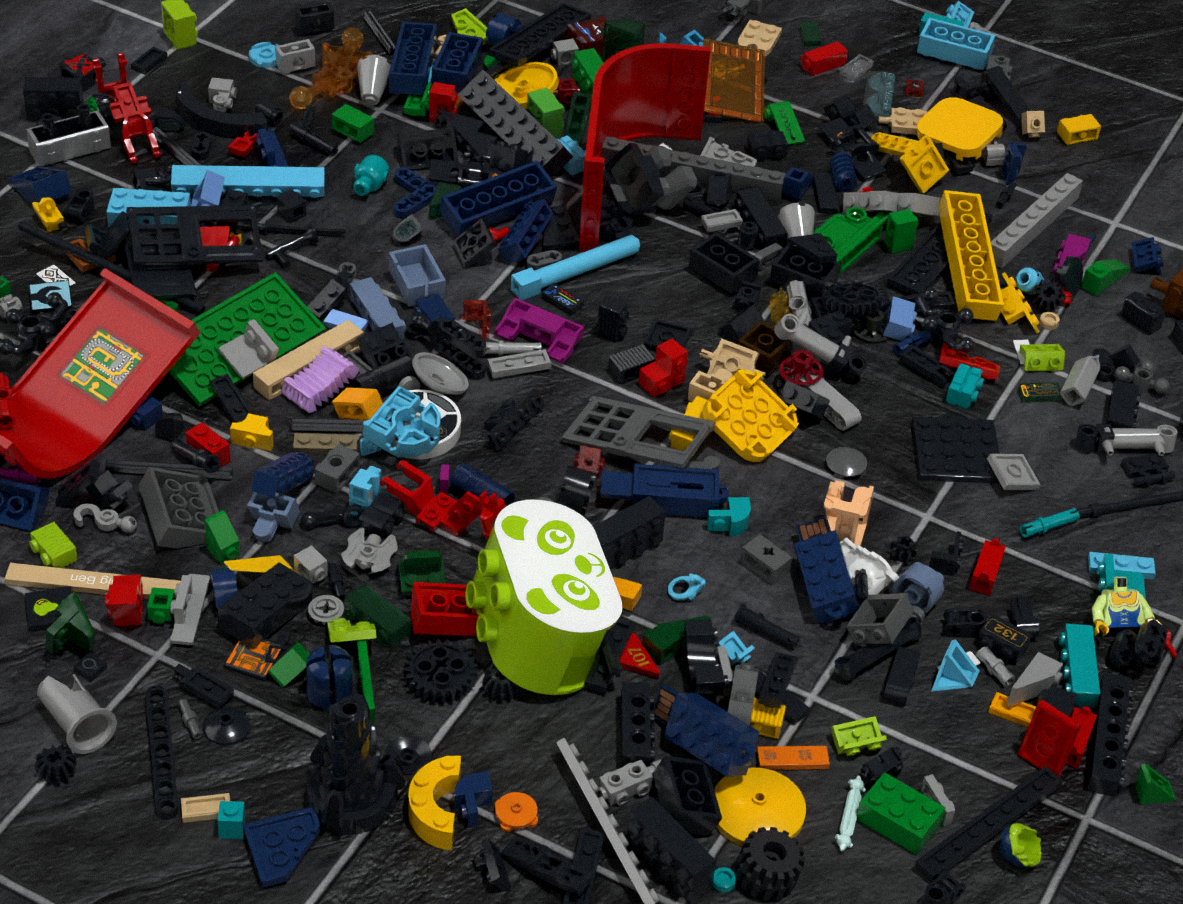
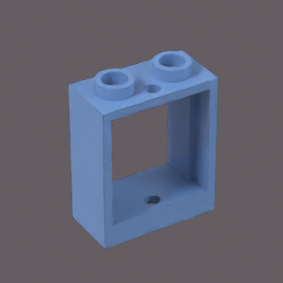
[191,170,225,227]

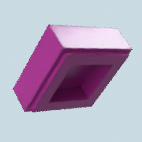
[440,464,449,495]

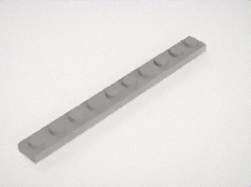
[556,738,661,904]

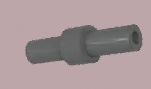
[178,699,202,739]

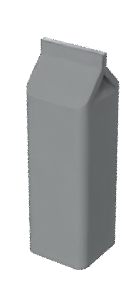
[1060,354,1100,407]

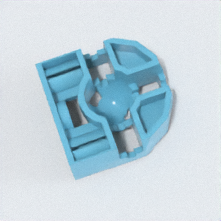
[364,386,441,458]

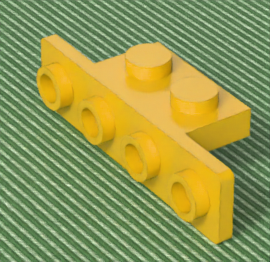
[1001,272,1040,333]

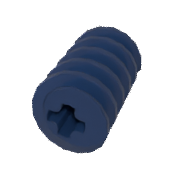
[829,152,857,192]

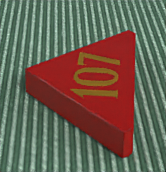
[620,633,660,679]

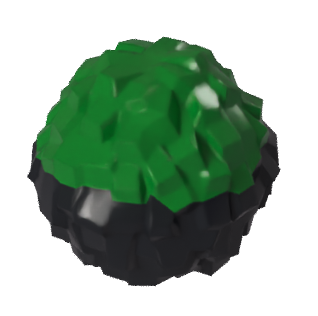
[86,92,112,121]

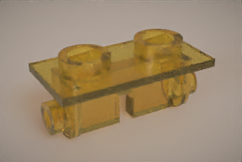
[769,287,791,325]

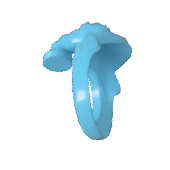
[668,573,706,601]

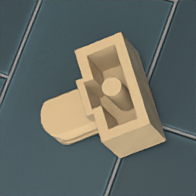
[688,369,732,402]

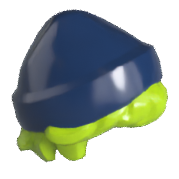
[999,823,1042,867]

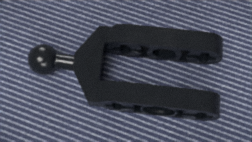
[411,313,486,380]

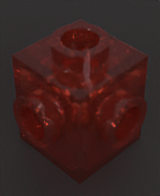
[574,446,605,474]

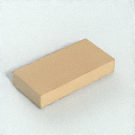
[181,793,230,823]

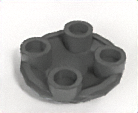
[826,447,868,479]

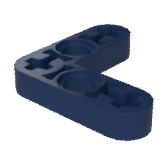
[394,167,438,219]

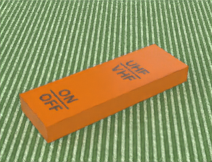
[757,746,830,770]

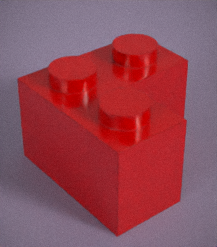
[638,338,688,397]
[105,574,143,626]

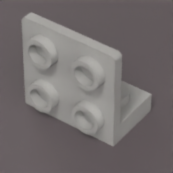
[218,319,279,379]

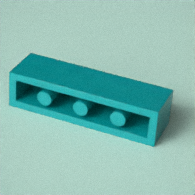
[1059,623,1100,709]

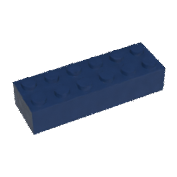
[389,21,437,96]
[439,161,557,237]

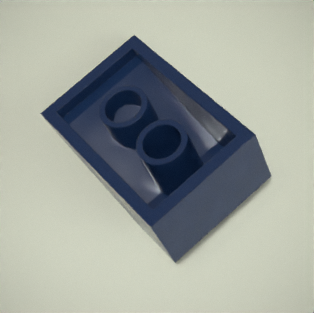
[7,166,72,204]

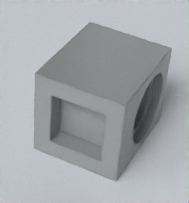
[551,39,579,66]
[294,545,328,584]

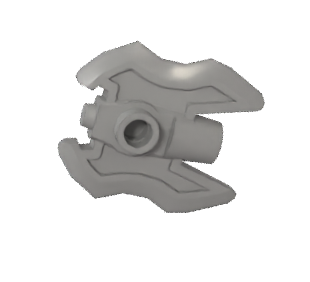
[341,528,398,573]

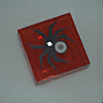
[905,79,925,97]

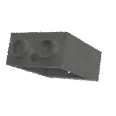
[846,593,914,644]

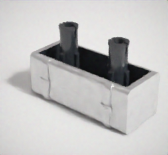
[26,104,111,166]

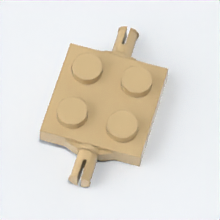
[878,107,927,135]
[700,339,766,381]

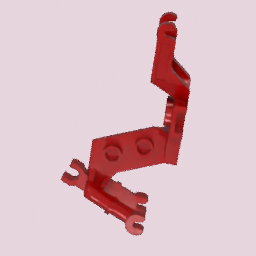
[92,53,161,164]
[380,460,506,549]

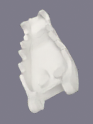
[840,537,899,595]

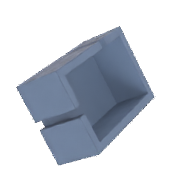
[389,244,446,307]

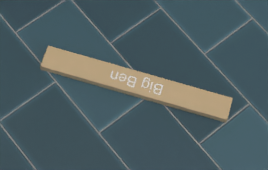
[4,563,181,600]

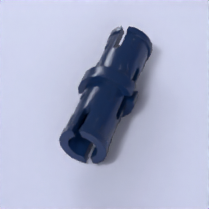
[893,329,931,356]

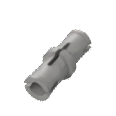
[976,647,1016,687]

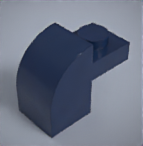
[210,568,238,609]
[454,771,493,828]

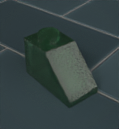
[429,182,461,220]

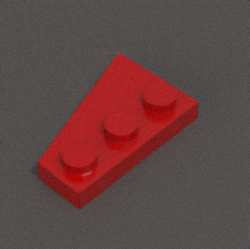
[939,342,1000,380]

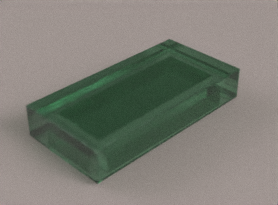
[799,21,821,46]

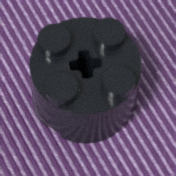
[557,466,597,515]

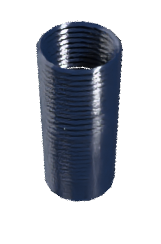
[450,463,515,506]

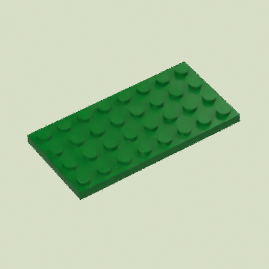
[169,272,326,407]

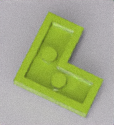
[327,618,376,642]

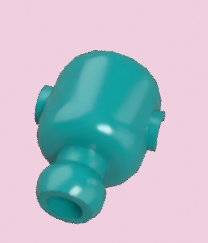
[353,155,390,196]

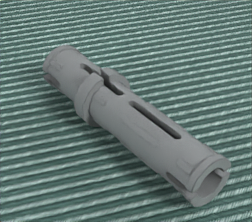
[486,340,541,356]

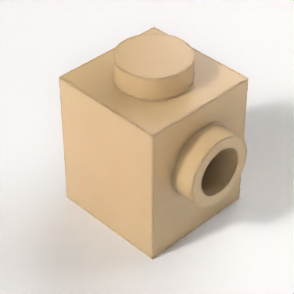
[1022,111,1045,138]

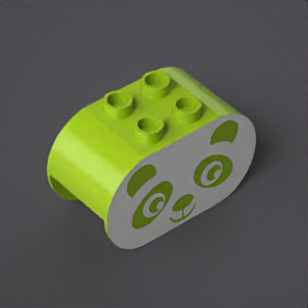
[465,500,622,695]

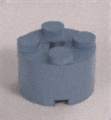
[892,562,944,613]

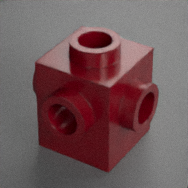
[553,78,580,106]

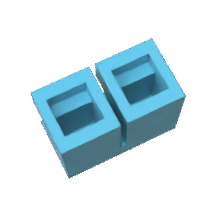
[349,466,381,516]

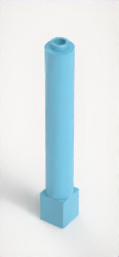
[511,235,640,300]

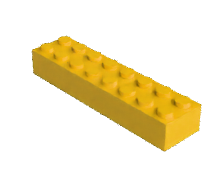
[938,190,1004,321]

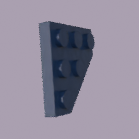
[243,807,321,888]

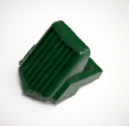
[398,549,446,596]
[46,593,95,655]

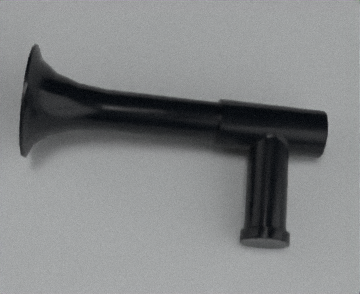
[265,225,319,268]

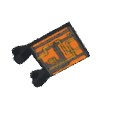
[223,628,291,681]

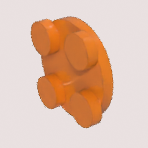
[495,792,538,832]

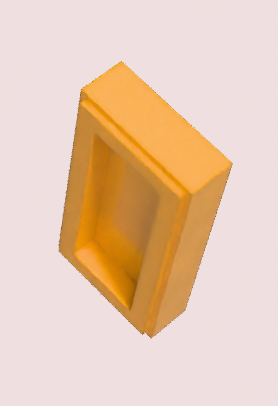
[988,692,1036,727]

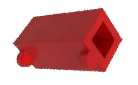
[800,41,848,76]
[969,538,1006,596]
[1066,706,1097,769]

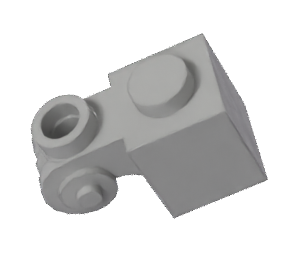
[208,78,237,112]

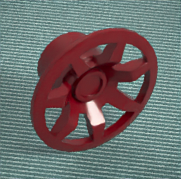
[779,350,823,386]

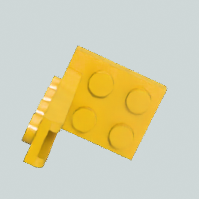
[871,132,949,194]

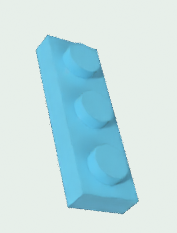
[1088,552,1155,580]

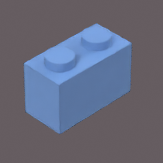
[883,296,917,341]

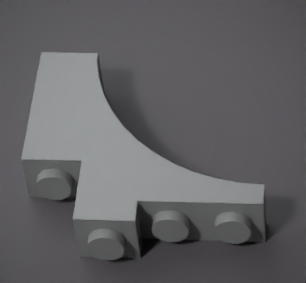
[843,191,940,217]

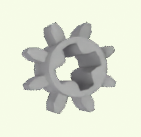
[0,294,23,318]

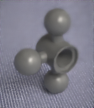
[1114,360,1170,394]

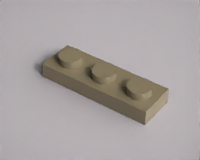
[293,433,358,455]

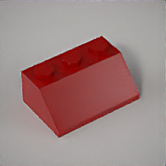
[411,582,479,636]

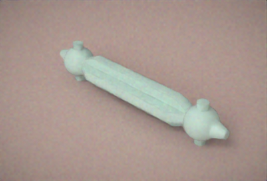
[835,776,866,852]

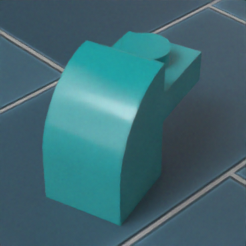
[707,497,751,537]

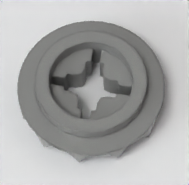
[308,595,344,625]

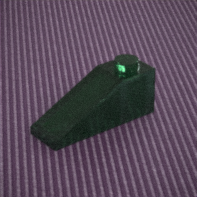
[564,92,592,145]

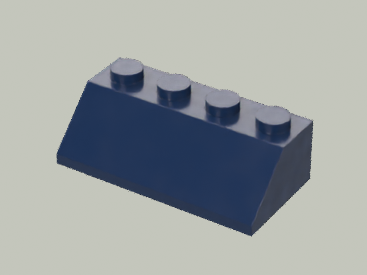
[0,477,50,531]

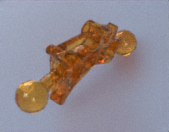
[289,28,373,109]

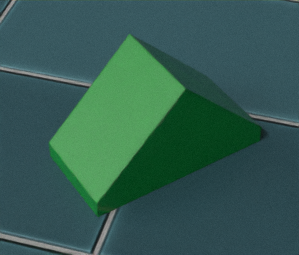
[267,642,310,688]
[1134,763,1176,804]

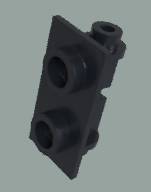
[861,747,910,786]

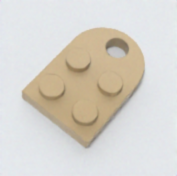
[737,20,782,57]

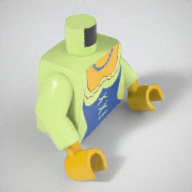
[1091,577,1161,637]

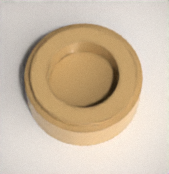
[1039,312,1060,330]

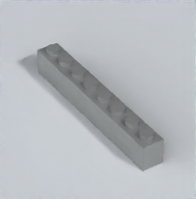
[991,173,1083,269]

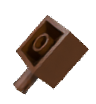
[1150,269,1183,320]

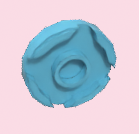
[249,42,279,68]

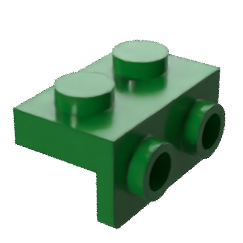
[404,82,432,116]

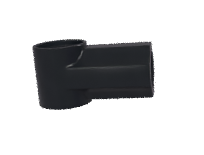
[1010,597,1039,638]

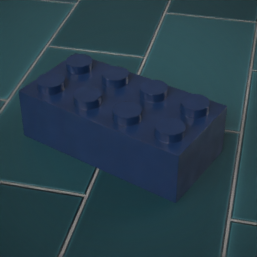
[431,32,483,93]

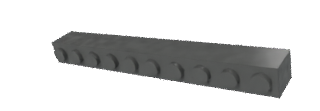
[601,136,786,202]

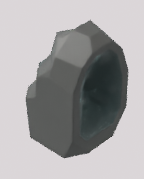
[391,214,424,243]

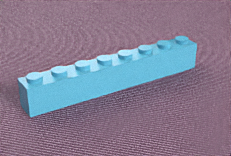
[171,165,325,198]

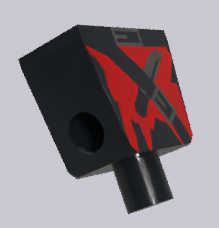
[59,54,106,92]

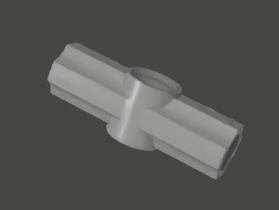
[787,280,812,327]

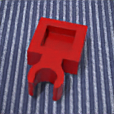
[228,131,257,158]

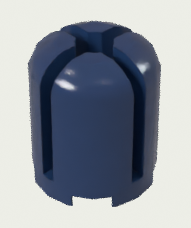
[306,645,353,712]

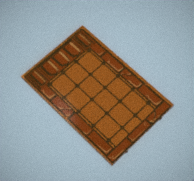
[703,38,765,123]

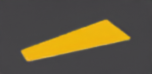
[224,555,297,573]

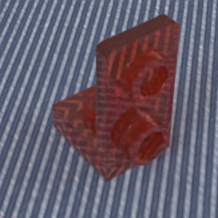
[463,299,491,341]

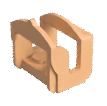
[824,480,874,546]

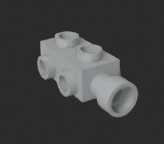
[598,759,661,806]

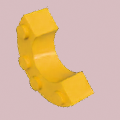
[408,756,461,851]

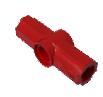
[0,373,15,428]

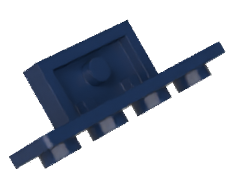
[256,128,288,167]

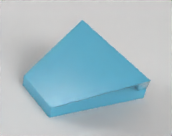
[931,639,980,691]

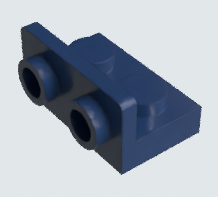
[1001,143,1027,186]
[1131,237,1164,275]

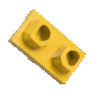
[32,197,64,232]

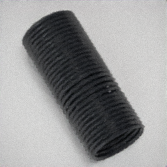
[352,355,417,395]

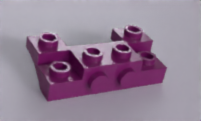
[494,298,584,364]

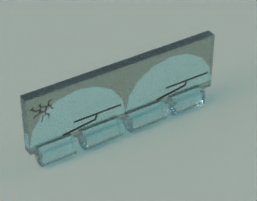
[863,71,895,116]

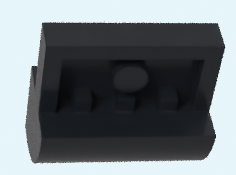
[356,322,412,369]

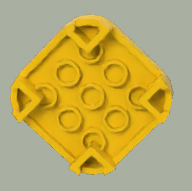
[916,98,1003,161]
[702,368,799,462]

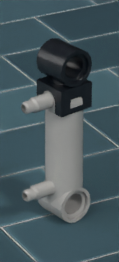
[774,311,868,379]
[1075,424,1178,456]

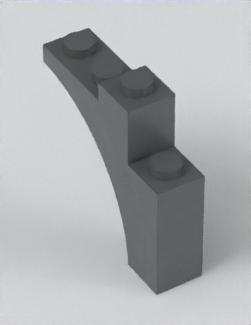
[728,662,759,725]

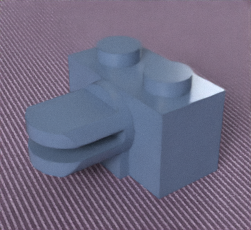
[247,492,300,543]

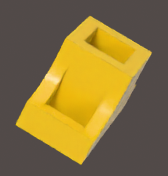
[230,413,274,451]

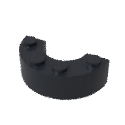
[684,619,728,697]

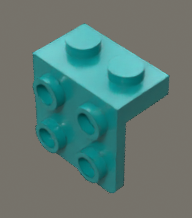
[1097,554,1146,600]

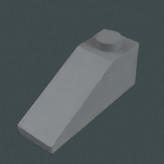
[1007,652,1063,706]

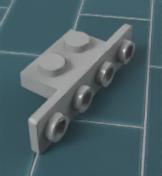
[170,574,210,645]

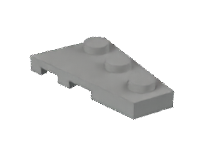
[700,137,757,167]

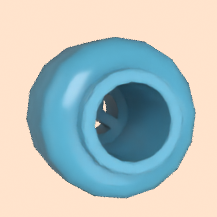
[1015,267,1044,294]

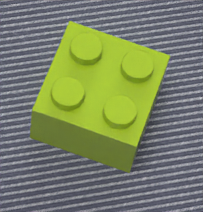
[161,0,198,50]

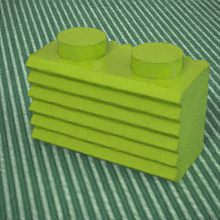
[29,521,77,568]

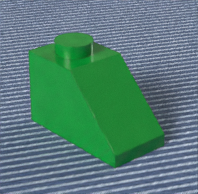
[205,510,240,565]

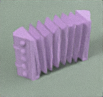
[281,346,359,413]

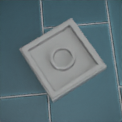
[987,454,1041,490]

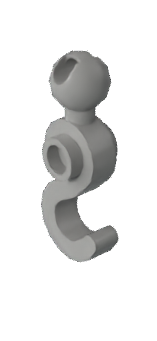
[74,503,137,533]

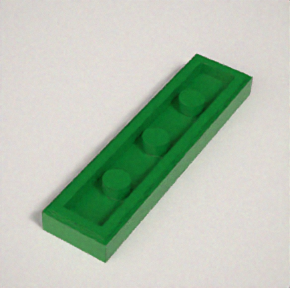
[357,639,375,724]

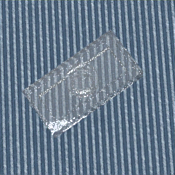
[839,54,874,81]

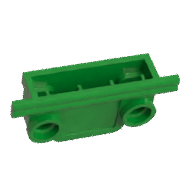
[813,207,889,275]

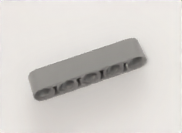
[783,367,861,431]

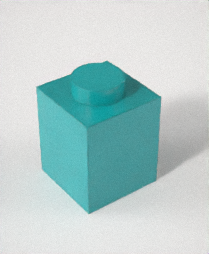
[218,801,246,839]

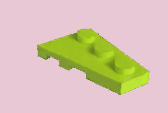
[451,8,488,45]

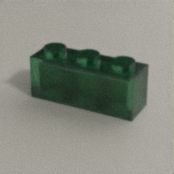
[345,583,411,648]

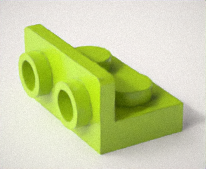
[1020,344,1065,371]

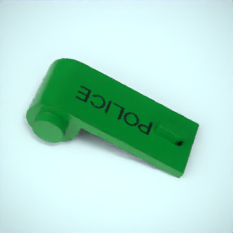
[764,101,805,146]

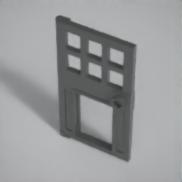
[561,396,716,469]

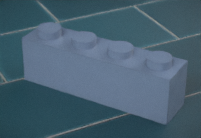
[349,277,406,340]

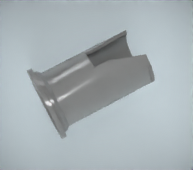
[37,674,117,754]

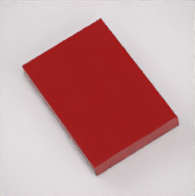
[1018,700,1081,777]

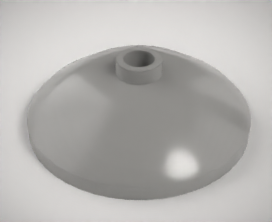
[412,352,469,395]

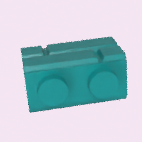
[946,363,984,409]

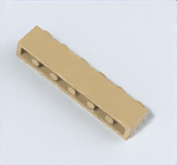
[253,320,364,400]

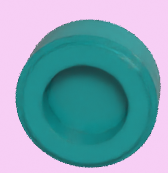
[712,867,737,892]

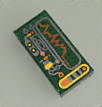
[1018,382,1062,402]

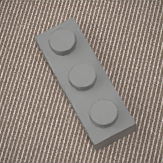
[487,349,551,378]

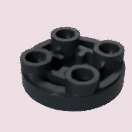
[1056,256,1083,295]

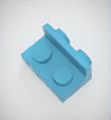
[944,1,974,27]

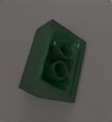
[601,18,645,62]

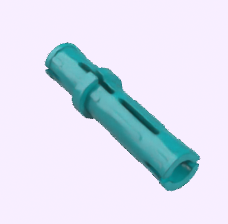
[1019,508,1080,538]

